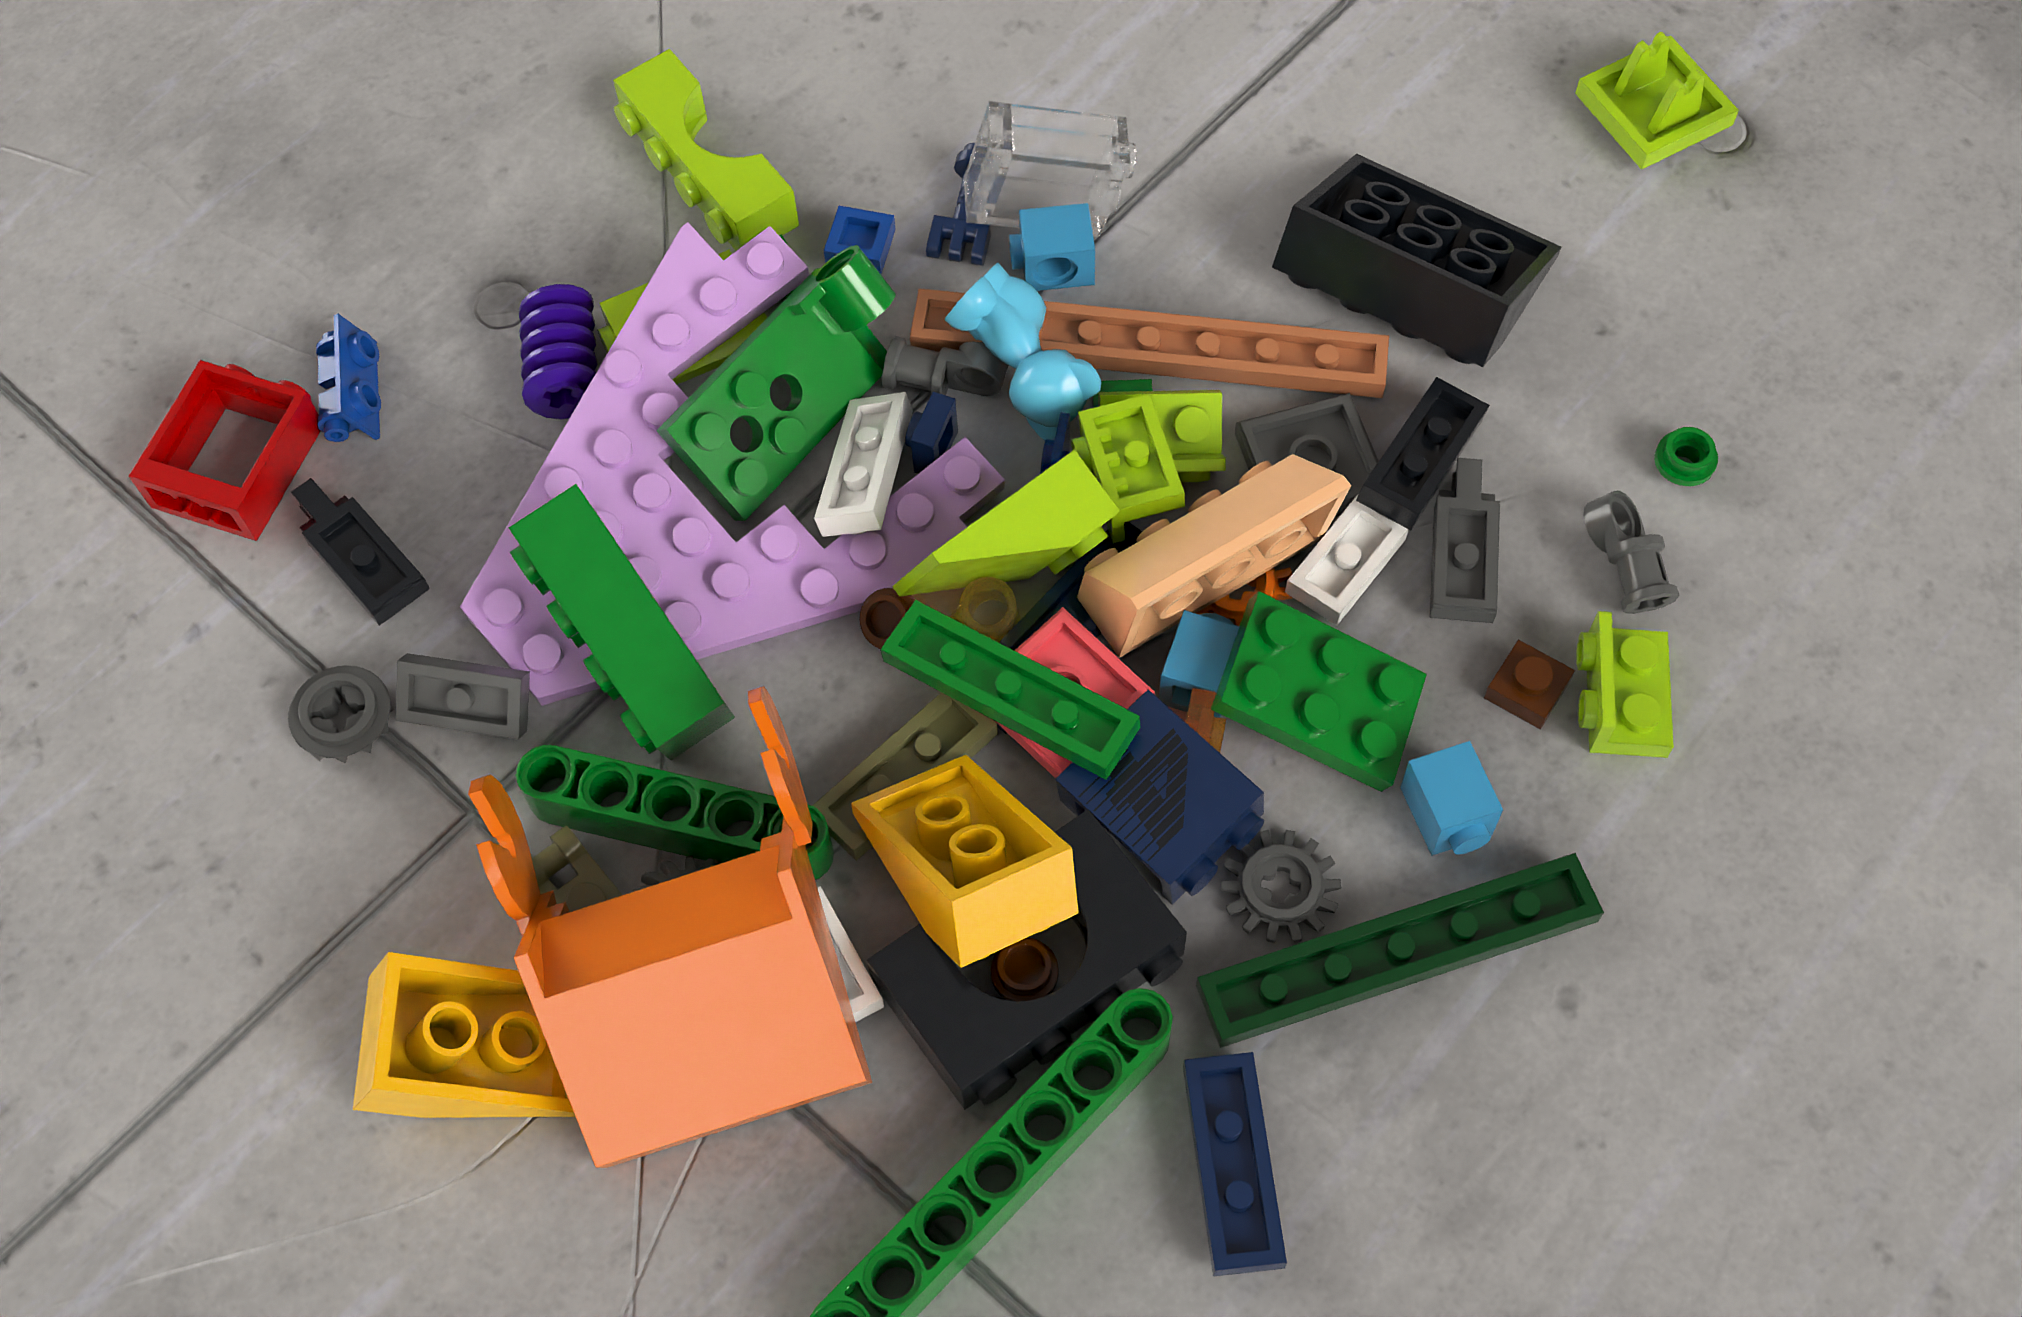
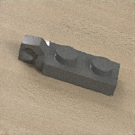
[1430,458,1500,623]

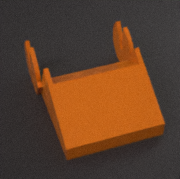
[468,686,872,1168]

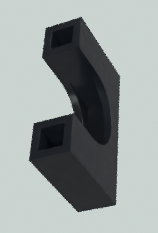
[867,809,1187,1110]

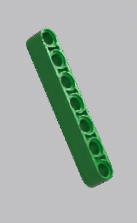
[810,988,1173,1317]

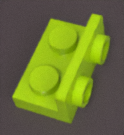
[1098,390,1226,482]
[1071,394,1185,543]
[1576,611,1674,758]

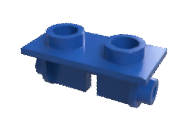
[316,313,381,442]

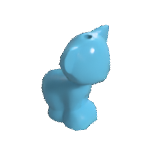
[944,263,1101,441]

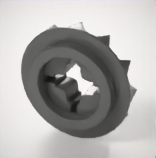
[288,665,394,763]

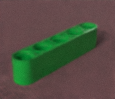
[515,745,834,880]

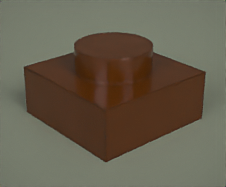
[1484,639,1575,730]

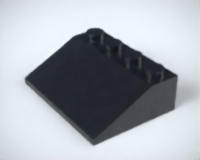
[1272,154,1562,367]

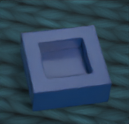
[824,205,896,274]

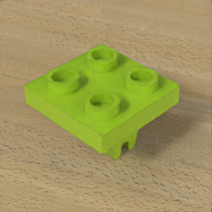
[1575,32,1739,170]

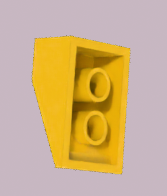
[851,755,1078,968]
[353,952,576,1118]

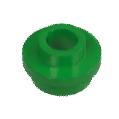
[1654,427,1718,486]

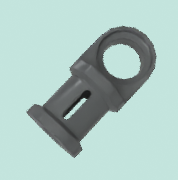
[882,336,1009,396]
[1583,490,1679,614]

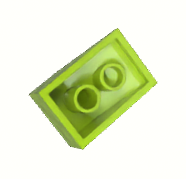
[892,449,1121,597]

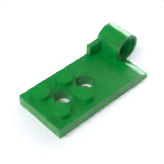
[657,245,896,521]

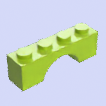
[613,49,799,251]

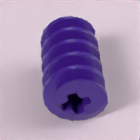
[519,284,598,419]

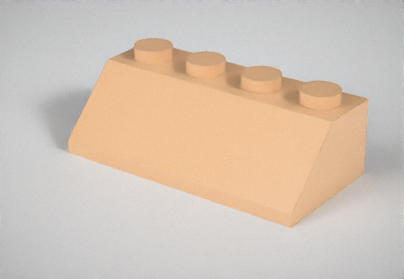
[1077,454,1351,658]

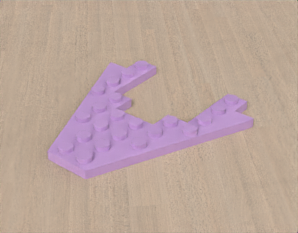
[460,222,1005,706]

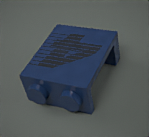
[1055,690,1264,905]

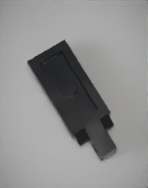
[291,478,430,626]

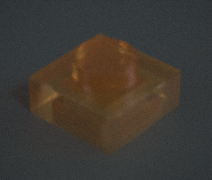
[1186,688,1227,753]

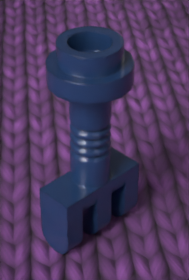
[926,143,1000,266]

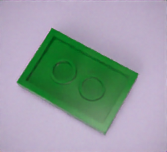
[1211,591,1427,792]

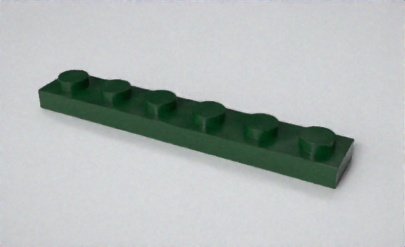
[1196,853,1604,1048]

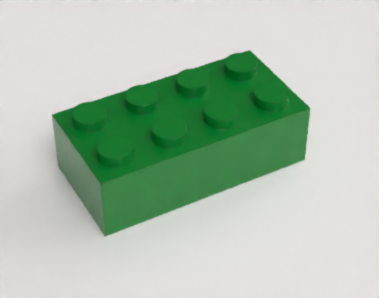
[508,484,735,760]

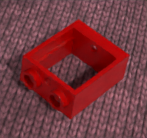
[129,360,321,541]

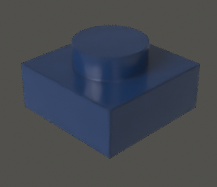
[905,392,958,474]

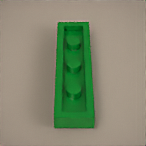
[880,600,1141,780]

